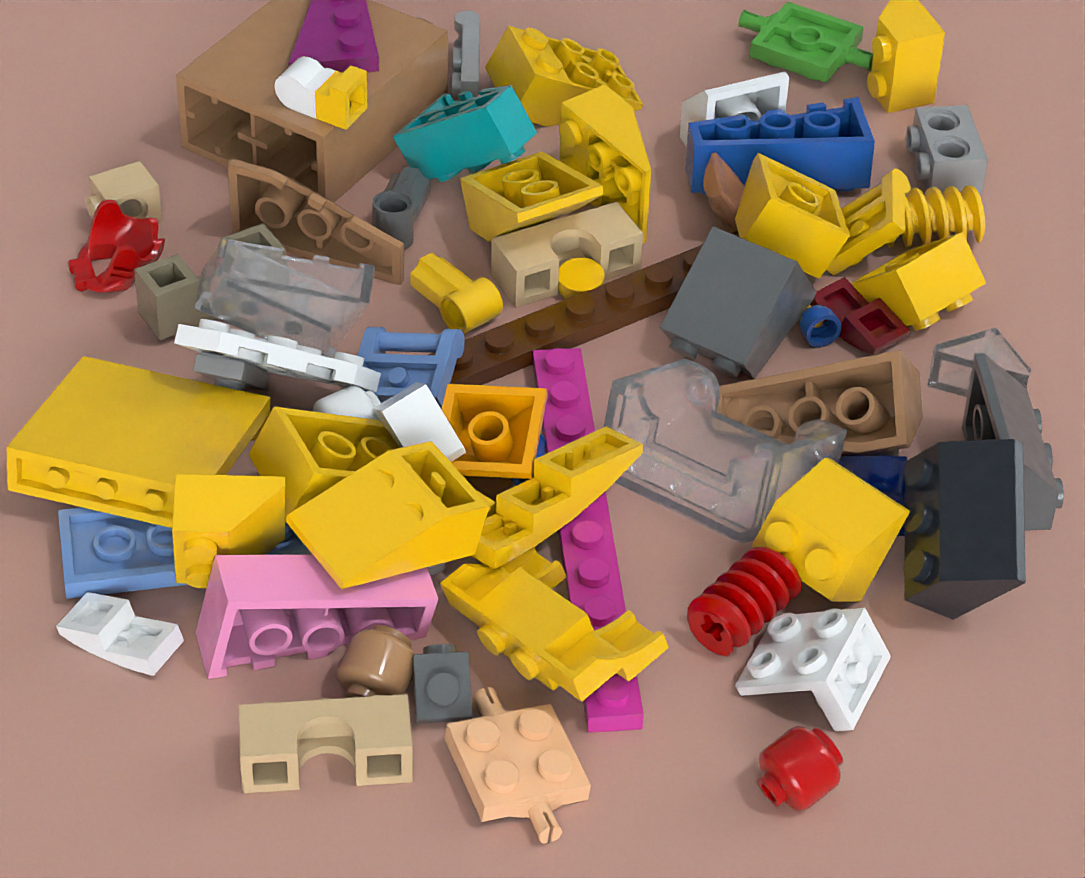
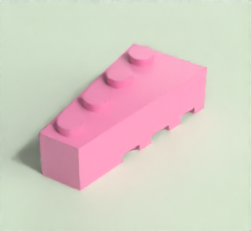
[195,555,438,679]

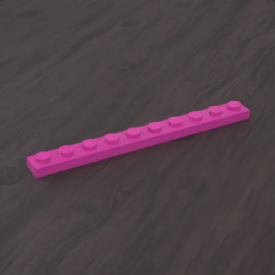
[532,348,644,733]

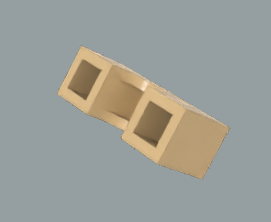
[491,202,643,307]
[238,694,413,793]

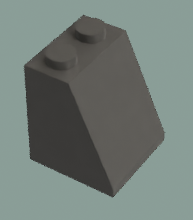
[660,226,817,379]

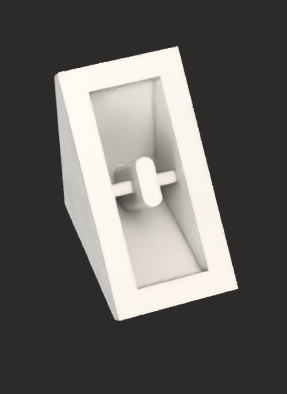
[373,382,466,462]

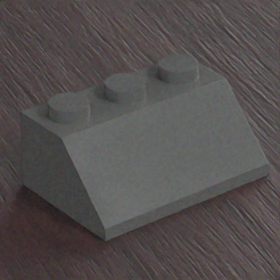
[962,353,1064,531]

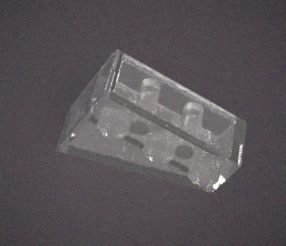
[194,238,375,358]

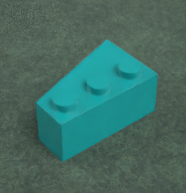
[393,85,537,182]

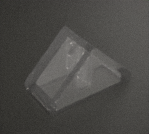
[928,327,1031,397]

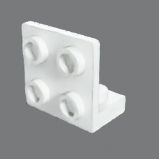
[735,607,891,731]

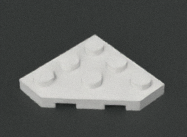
[174,319,381,392]

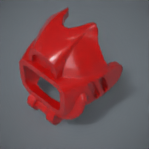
[68,199,165,293]

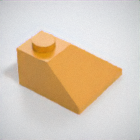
[442,384,548,479]

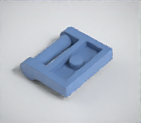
[357,327,465,408]

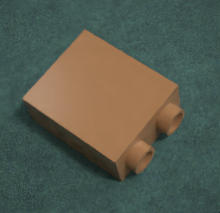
[176,0,448,203]

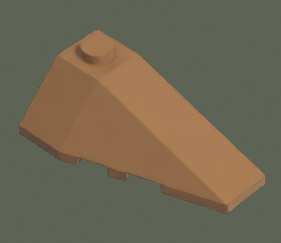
[228,159,404,285]
[712,350,923,456]

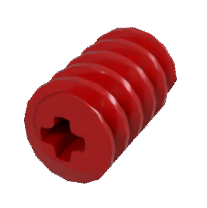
[687,547,802,657]

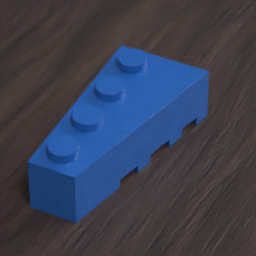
[685,97,875,195]

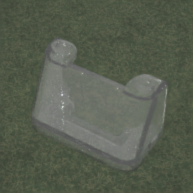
[604,358,847,543]

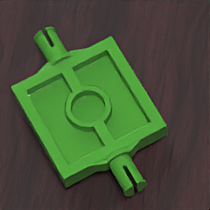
[738,1,873,83]

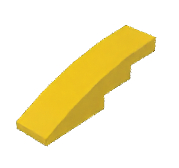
[471,426,643,569]

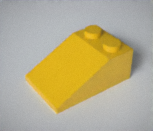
[460,151,604,242]
[248,406,400,519]

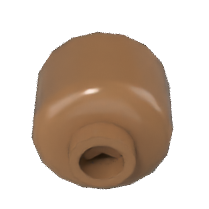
[337,625,415,698]

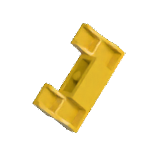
[440,547,669,702]

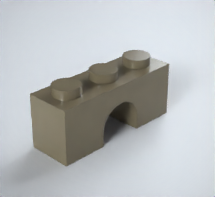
[134,223,288,340]

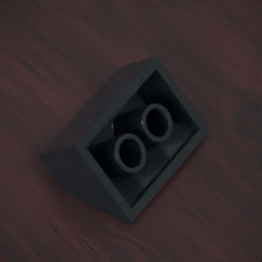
[903,439,1026,620]

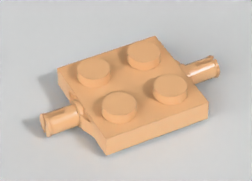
[445,687,591,843]

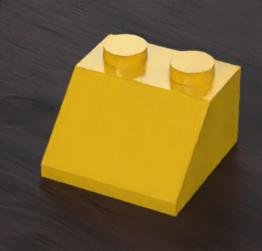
[867,0,945,113]
[735,153,850,279]
[850,232,986,331]
[752,458,910,602]
[172,474,285,588]

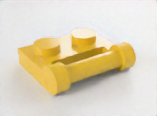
[826,168,910,276]

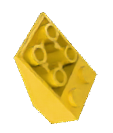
[485,25,644,127]
[559,84,651,244]
[286,441,490,589]

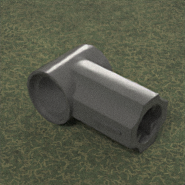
[372,166,431,250]

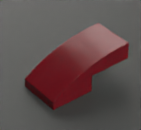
[810,277,911,355]

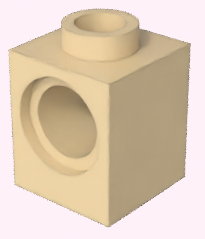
[86,161,162,223]

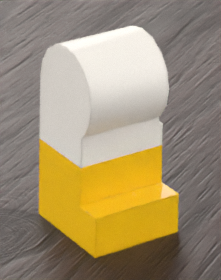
[274,57,367,130]

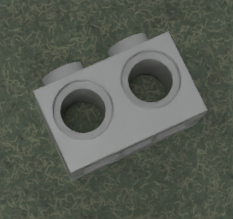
[906,105,988,195]

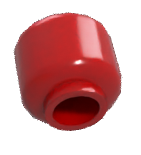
[757,726,843,811]

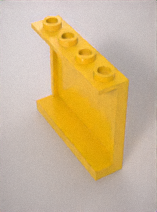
[6,356,271,528]

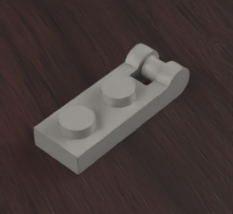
[452,10,480,99]

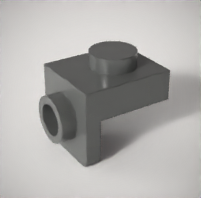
[413,644,472,724]

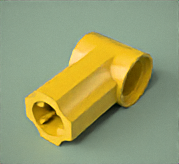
[410,252,503,334]

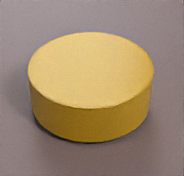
[558,258,605,299]

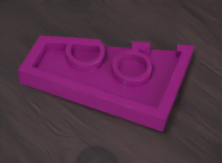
[288,0,379,73]

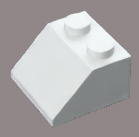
[680,72,789,147]

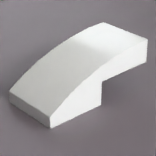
[56,592,184,676]

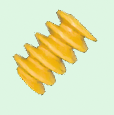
[886,185,985,248]

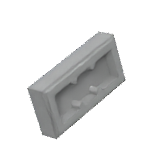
[193,352,270,391]

